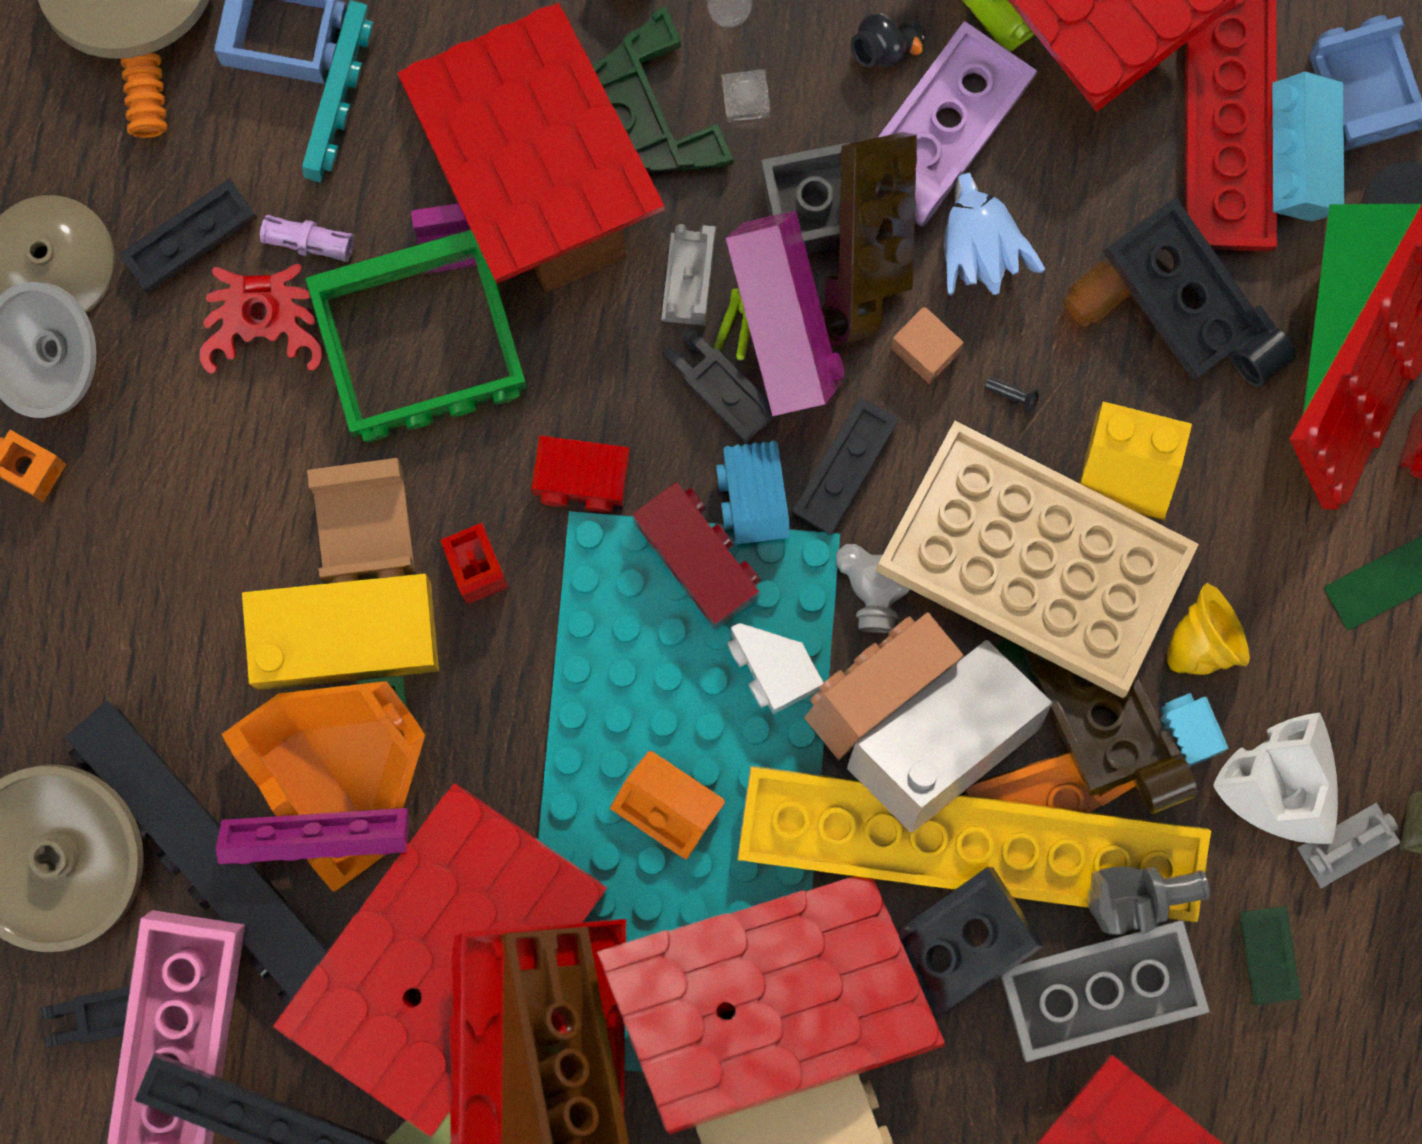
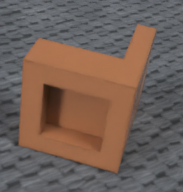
[891,308,964,384]

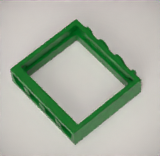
[306,230,527,442]

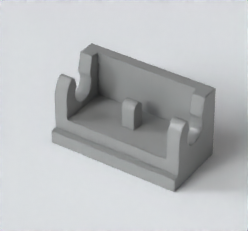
[661,224,715,326]

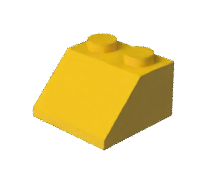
[1079,402,1192,521]

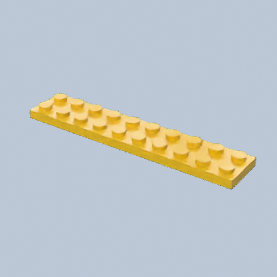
[737,766,1211,922]

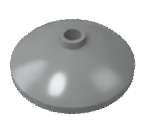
[0,282,96,418]

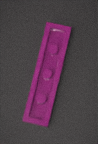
[216,808,410,864]

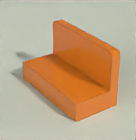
[609,751,725,860]

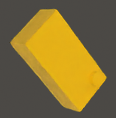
[242,574,439,690]

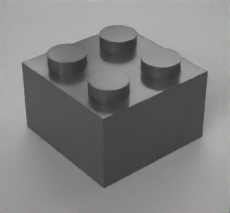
[761,142,850,254]

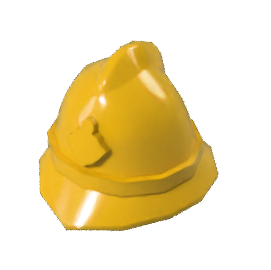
[1166,583,1250,675]

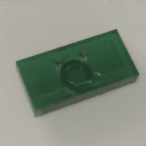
[1238,906,1302,1005]

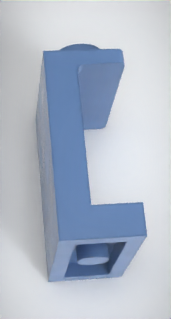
[1309,15,1422,151]

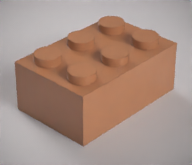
[804,612,964,760]

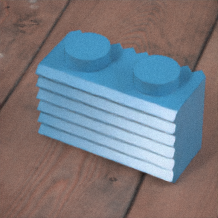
[716,440,790,544]

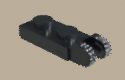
[661,327,778,444]
[40,986,131,1048]

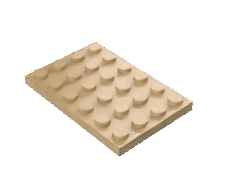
[875,421,1199,699]

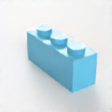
[1272,72,1344,222]

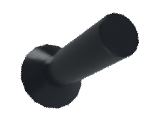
[985,377,1039,414]

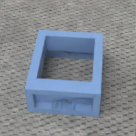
[214,0,347,84]

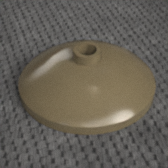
[0,195,115,314]

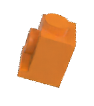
[0,430,67,503]

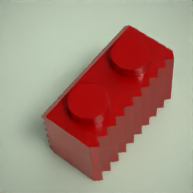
[531,435,631,513]

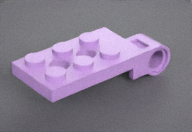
[879,21,1037,227]

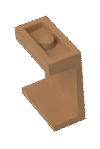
[307,458,415,584]

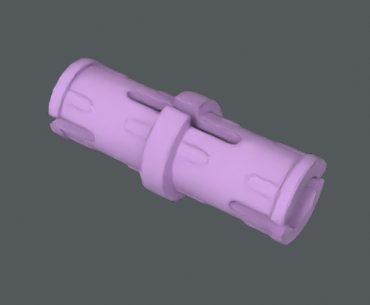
[260,215,355,262]

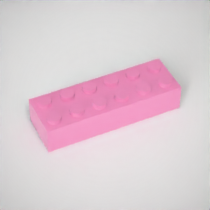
[107,910,245,1144]

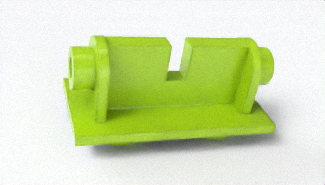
[963,0,1035,52]

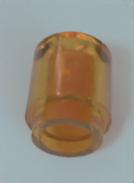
[1062,261,1130,327]

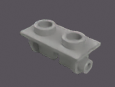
[1297,803,1400,888]

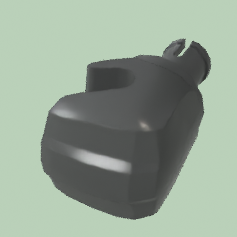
[1087,867,1210,935]

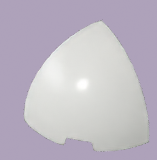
[1213,713,1338,844]

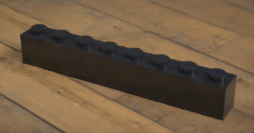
[65,700,330,1006]

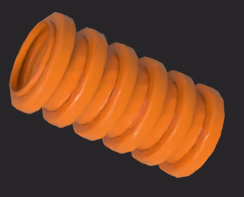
[121,52,167,138]

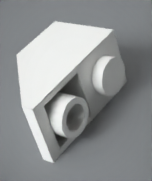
[727,623,823,715]

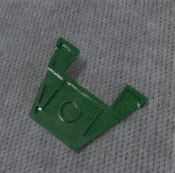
[592,6,734,173]

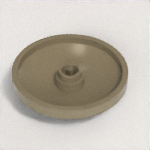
[38,0,209,58]
[0,764,143,952]

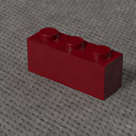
[632,482,761,630]

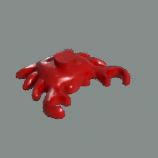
[200,264,325,373]

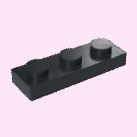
[119,178,257,294]
[792,396,899,535]

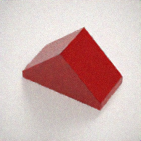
[440,523,509,605]

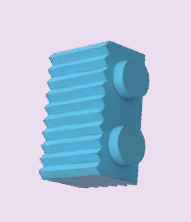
[1158,693,1229,767]

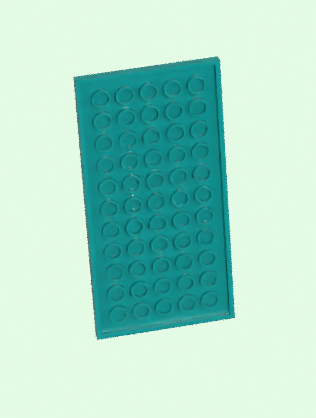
[538,511,840,1072]

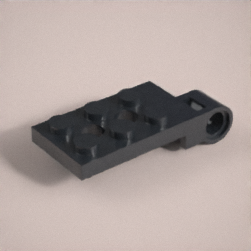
[1102,197,1296,388]
[897,867,1044,1022]

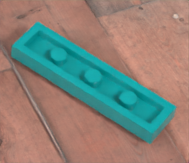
[302,0,374,183]

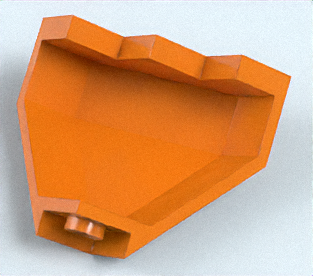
[221,681,425,893]

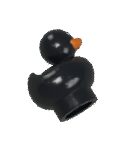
[850,13,926,68]

